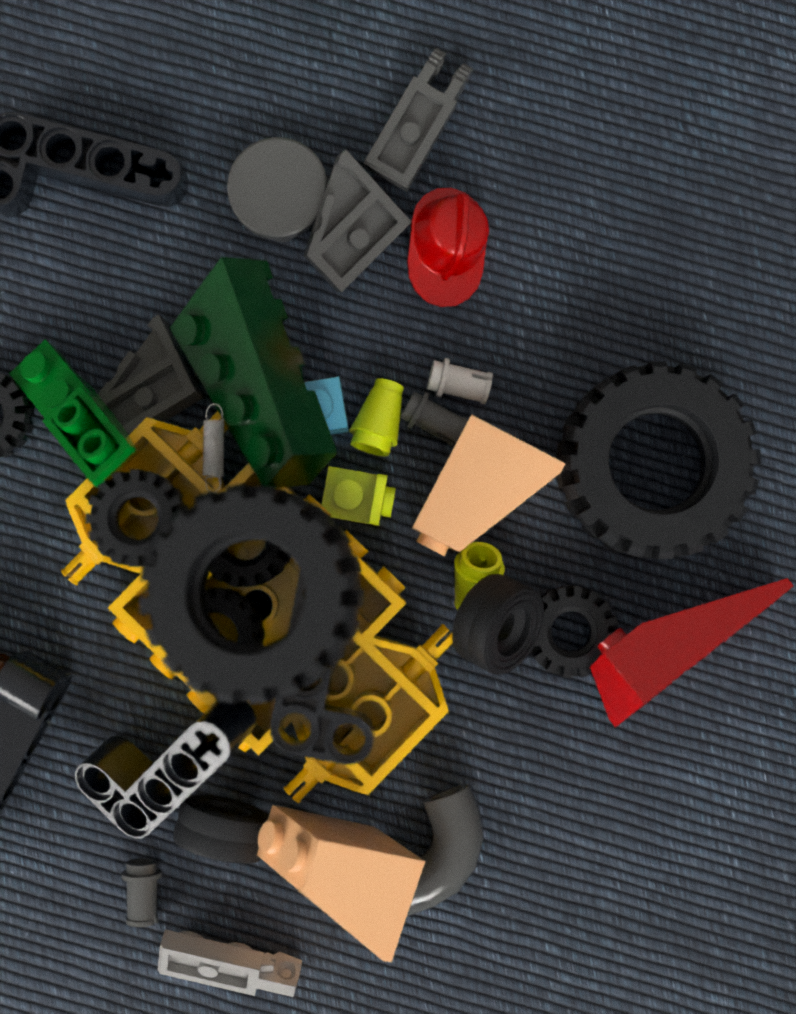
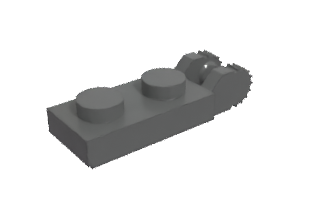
[364,48,473,192]

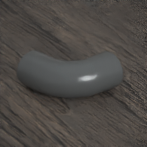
[408,784,483,916]

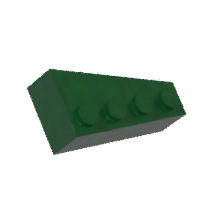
[170,257,337,488]

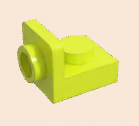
[322,466,396,526]

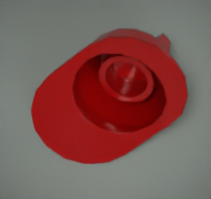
[407,188,490,307]

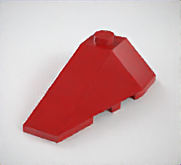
[590,578,794,728]

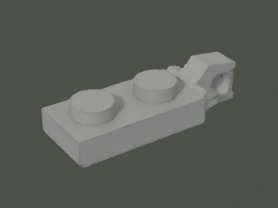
[157,929,302,997]

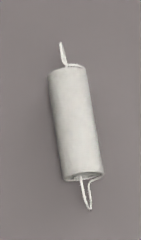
[203,404,224,492]

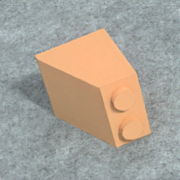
[412,415,565,556]
[257,805,425,962]

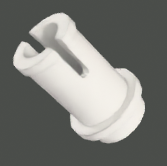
[427,358,493,404]

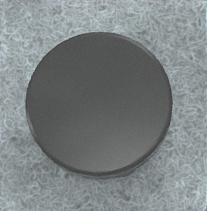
[227,137,328,243]

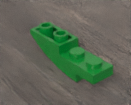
[9,339,136,487]

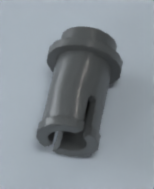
[400,391,468,447]
[121,858,162,927]

